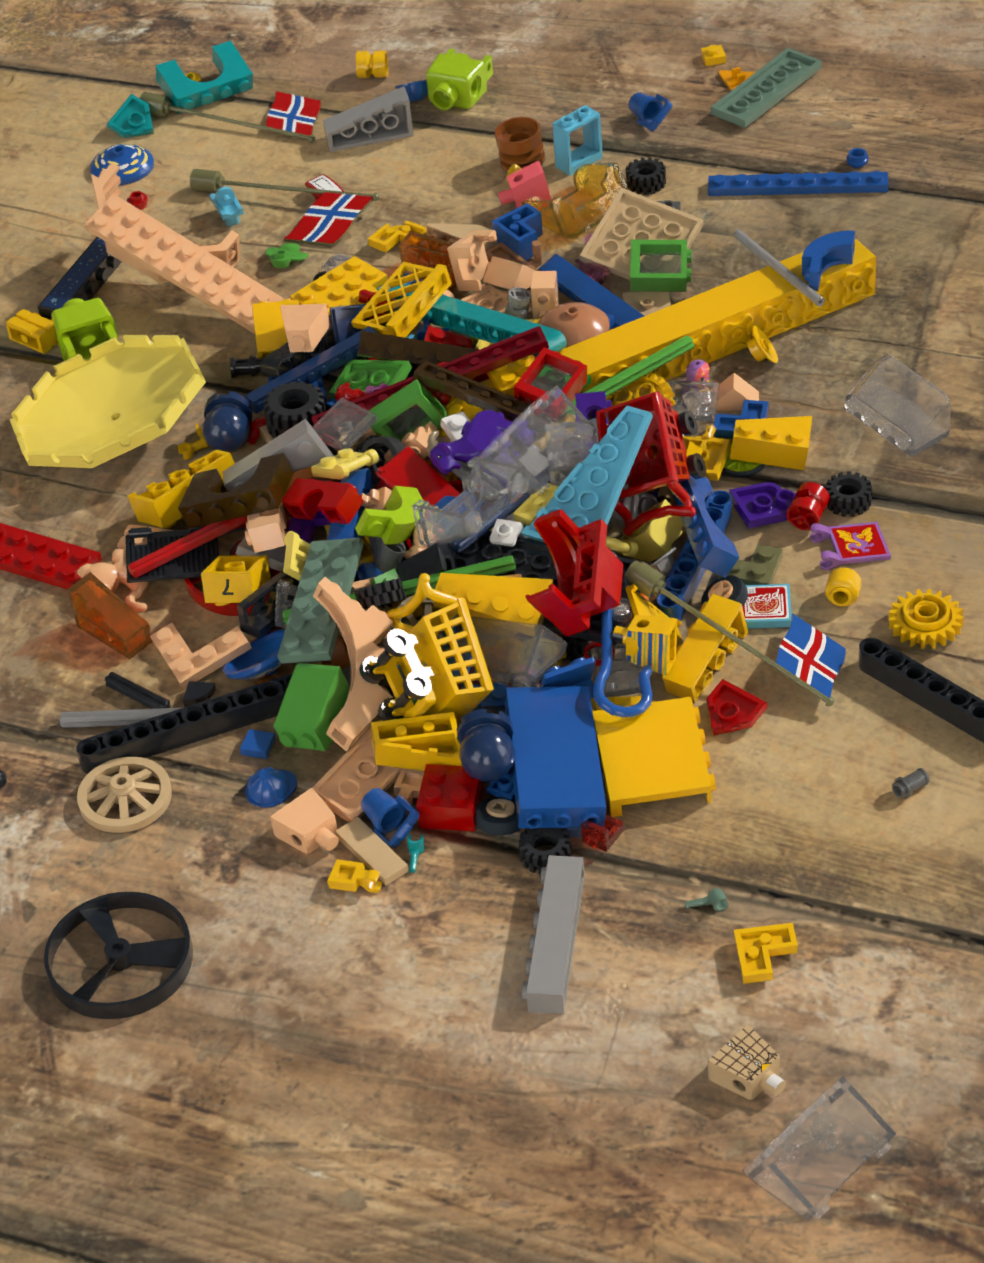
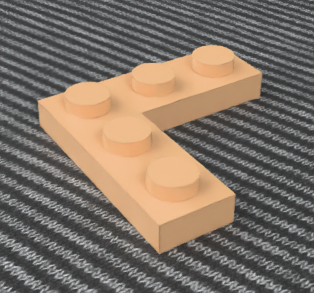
[150,623,252,689]

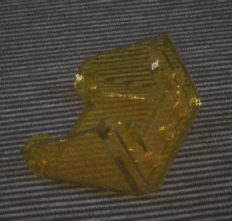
[521,162,628,239]

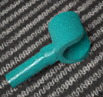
[407,834,425,873]

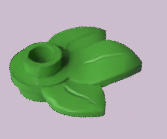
[265,243,309,268]

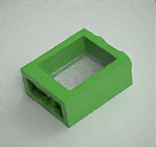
[630,240,692,292]
[369,379,447,441]

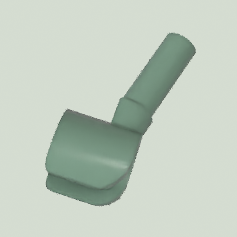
[685,888,729,911]

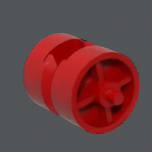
[786,482,830,531]

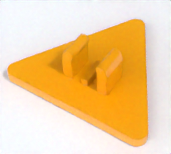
[719,67,755,91]

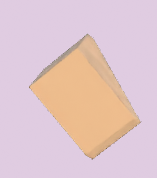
[709,373,759,411]

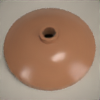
[538,302,610,348]

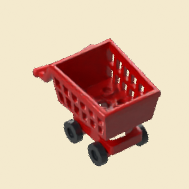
[596,391,706,536]

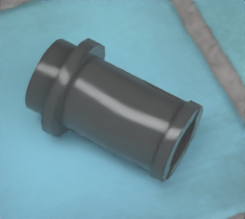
[892,768,930,798]

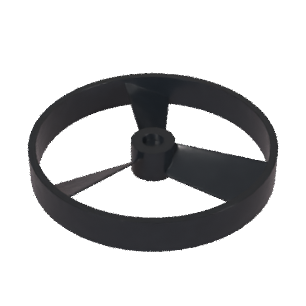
[44,892,193,1019]

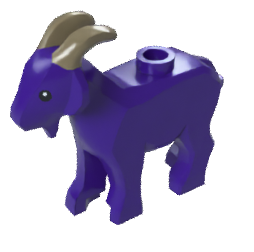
[426,410,537,486]

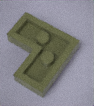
[718,545,783,585]

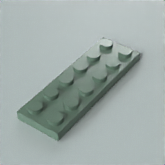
[711,48,822,128]
[277,538,364,663]

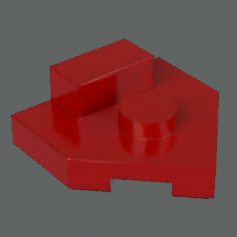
[706,679,768,736]

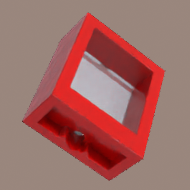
[514,347,587,422]

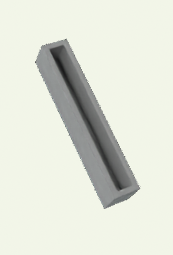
[522,855,585,1014]

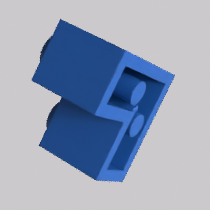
[491,203,543,261]

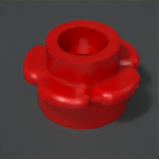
[127,191,148,210]

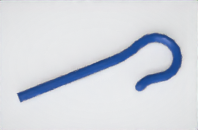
[592,609,653,718]

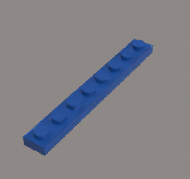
[708,171,888,196]

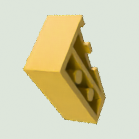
[730,416,812,471]
[371,712,462,771]

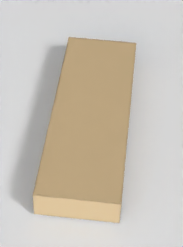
[335,817,409,886]

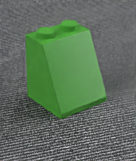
[274,663,350,751]

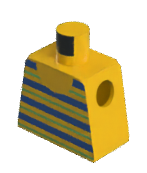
[612,615,677,676]

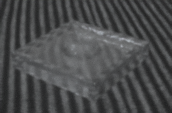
[312,398,378,451]

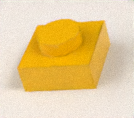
[701,45,726,66]

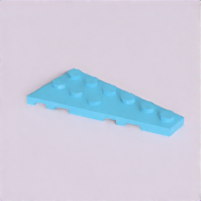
[521,405,653,543]

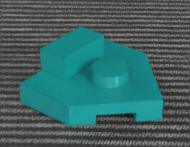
[107,93,154,138]

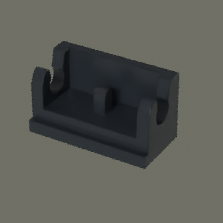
[397,543,455,582]

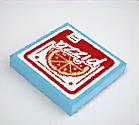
[742,584,791,629]

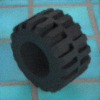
[263,382,326,438]

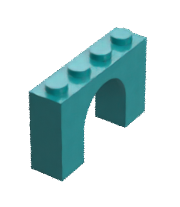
[156,40,253,114]

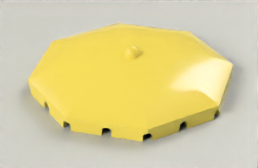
[9,335,206,468]

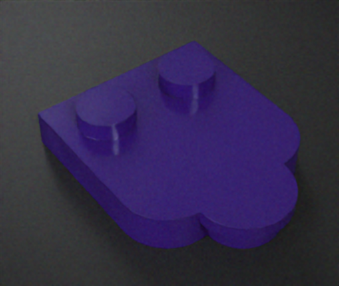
[729,482,795,529]

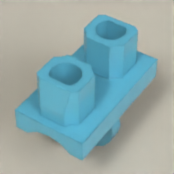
[209,186,244,227]

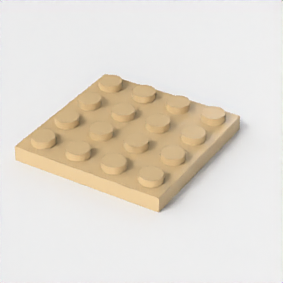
[580,188,704,281]

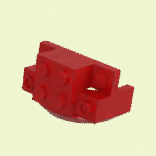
[525,509,623,637]

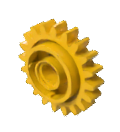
[888,589,964,649]

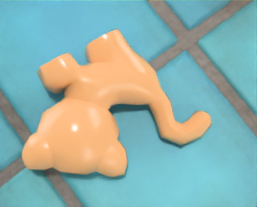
[77,549,149,612]

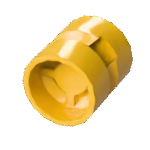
[356,50,388,79]

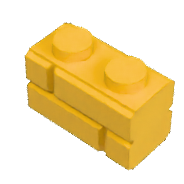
[6,309,58,354]

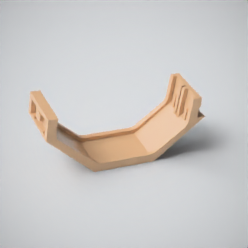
[91,163,240,283]

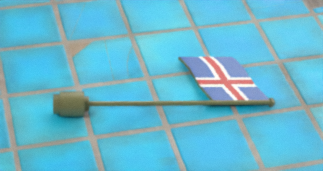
[624,560,846,707]

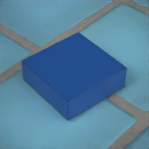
[240,729,276,759]

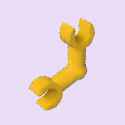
[177,423,209,460]

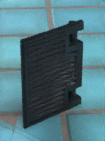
[125,524,219,583]

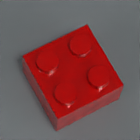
[416,764,484,832]

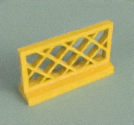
[351,262,452,338]

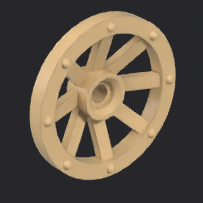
[77,757,172,833]

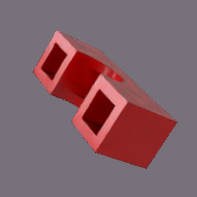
[282,478,364,525]

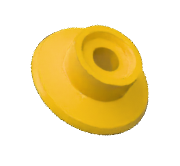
[747,326,778,363]

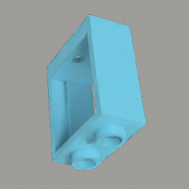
[552,105,603,176]

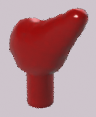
[247,417,266,444]

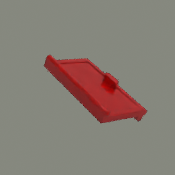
[375,446,461,521]

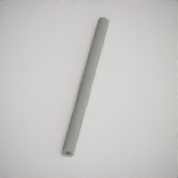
[733,229,825,306]

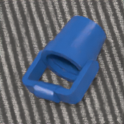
[628,92,673,132]
[360,788,419,848]

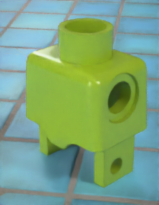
[426,48,493,110]
[51,298,119,361]

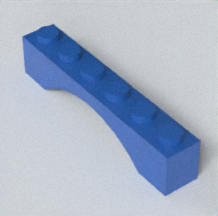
[671,476,740,578]

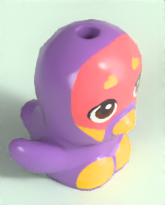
[681,359,710,400]

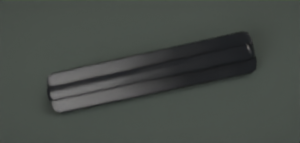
[105,672,171,709]

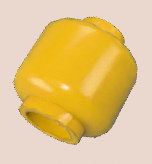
[825,567,862,607]

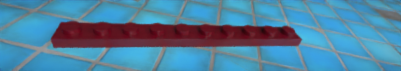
[311,326,549,439]

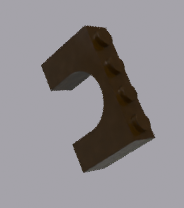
[178,453,294,528]

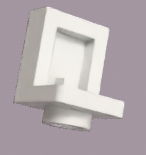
[489,519,529,547]

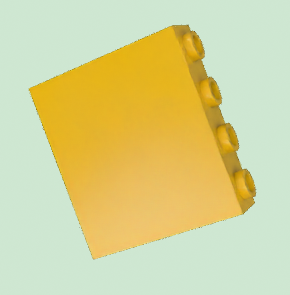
[592,697,716,817]

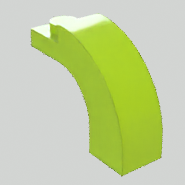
[355,486,424,544]

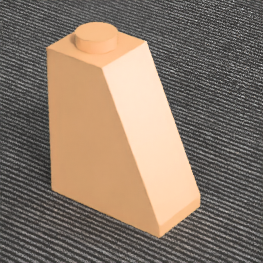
[280,304,330,352]

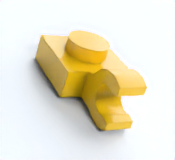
[327,859,382,893]

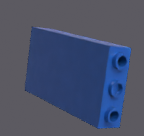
[505,686,606,829]

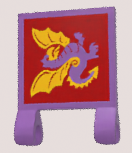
[809,522,891,570]

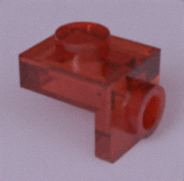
[581,814,624,852]

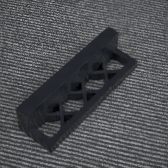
[237,570,300,639]

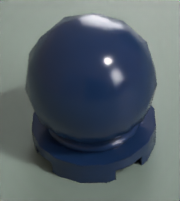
[202,392,253,453]
[456,709,515,782]

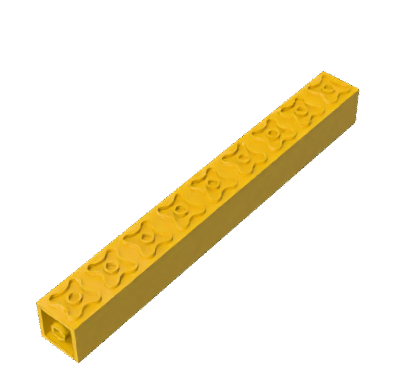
[480,238,876,397]

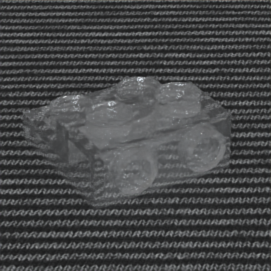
[670,381,719,422]

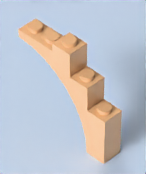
[313,577,394,752]

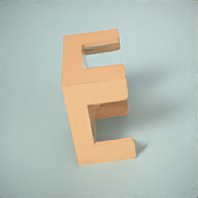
[447,230,497,291]

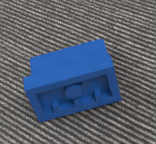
[540,657,596,700]

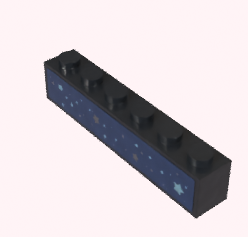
[38,237,122,320]

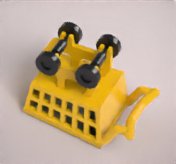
[359,573,494,724]

